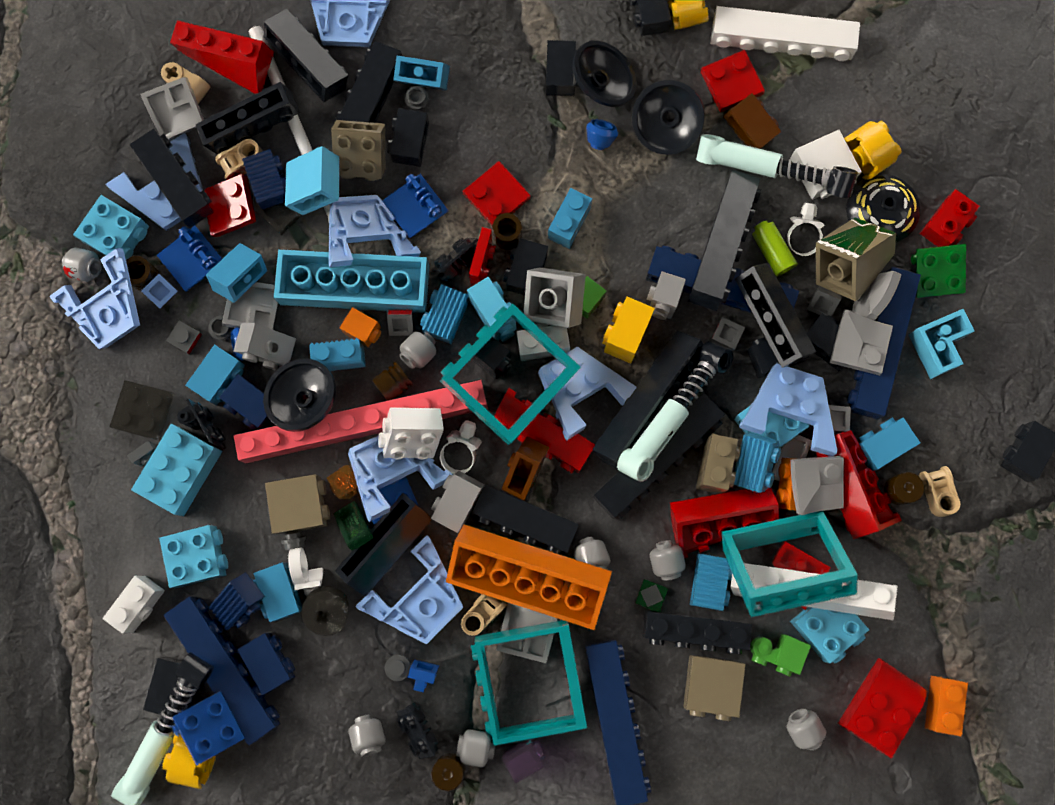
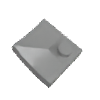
[140,77,204,140]
[852,271,901,320]
[222,282,278,330]
[830,309,893,376]
[791,456,844,515]
[496,603,558,663]

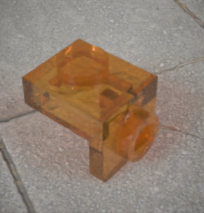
[327,465,358,499]

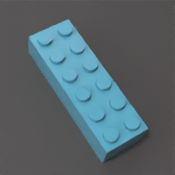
[274,250,430,313]

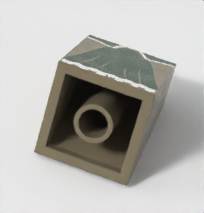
[816,217,896,301]

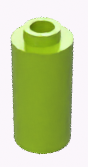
[752,220,798,277]

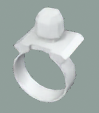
[787,202,825,256]
[440,420,482,474]
[288,547,324,599]

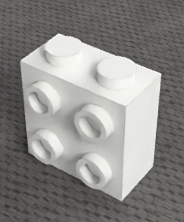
[790,130,862,200]
[378,408,444,459]

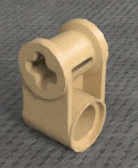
[161,62,211,104]
[215,139,263,180]
[919,466,960,517]
[461,594,507,636]

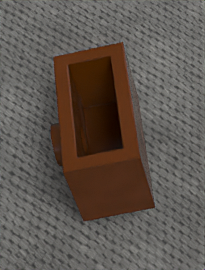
[723,93,782,149]
[501,436,550,501]

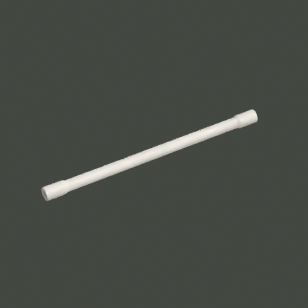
[249,26,330,222]

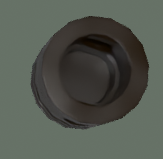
[492,213,522,250]
[126,256,160,291]
[371,362,413,401]
[884,472,924,505]
[431,753,465,791]

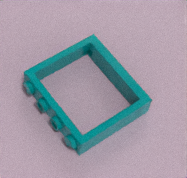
[440,303,581,445]
[722,511,858,617]
[471,620,587,746]

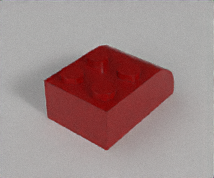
[838,658,927,758]

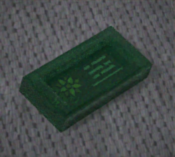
[333,501,373,551]

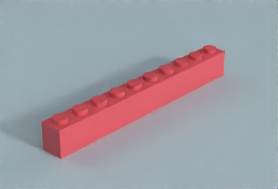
[233,380,488,463]

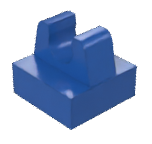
[408,660,439,693]

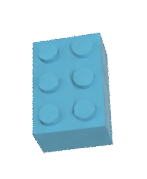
[131,424,222,516]

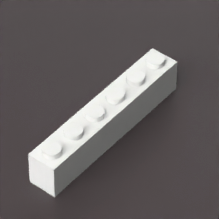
[710,6,860,61]
[730,563,897,620]

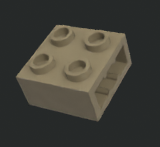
[331,120,386,181]
[696,434,741,494]
[265,474,330,535]
[683,655,745,721]

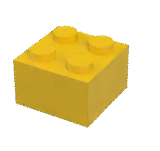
[602,297,655,364]

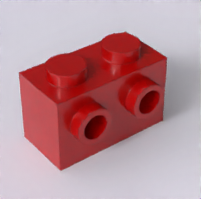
[919,189,980,247]

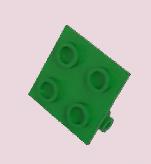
[911,244,966,298]

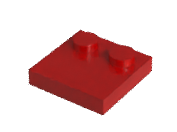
[700,50,765,112]
[463,161,531,226]
[204,174,256,237]
[469,227,496,287]

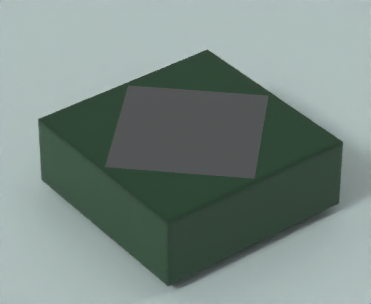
[635,579,668,612]

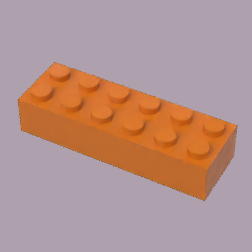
[446,524,612,630]

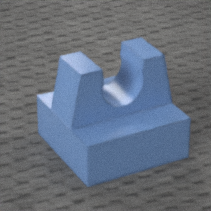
[141,274,178,308]

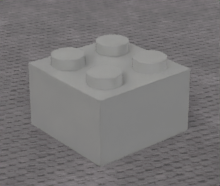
[524,268,586,328]

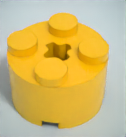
[667,0,709,30]
[844,121,902,180]
[162,734,216,789]

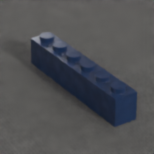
[646,246,799,314]
[847,267,921,420]
[164,596,281,746]
[585,640,651,805]

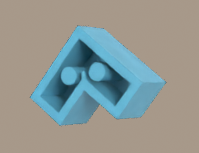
[909,309,974,379]

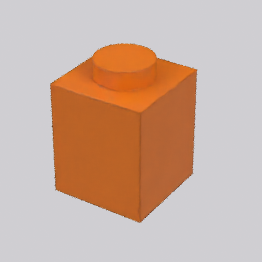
[340,307,381,348]

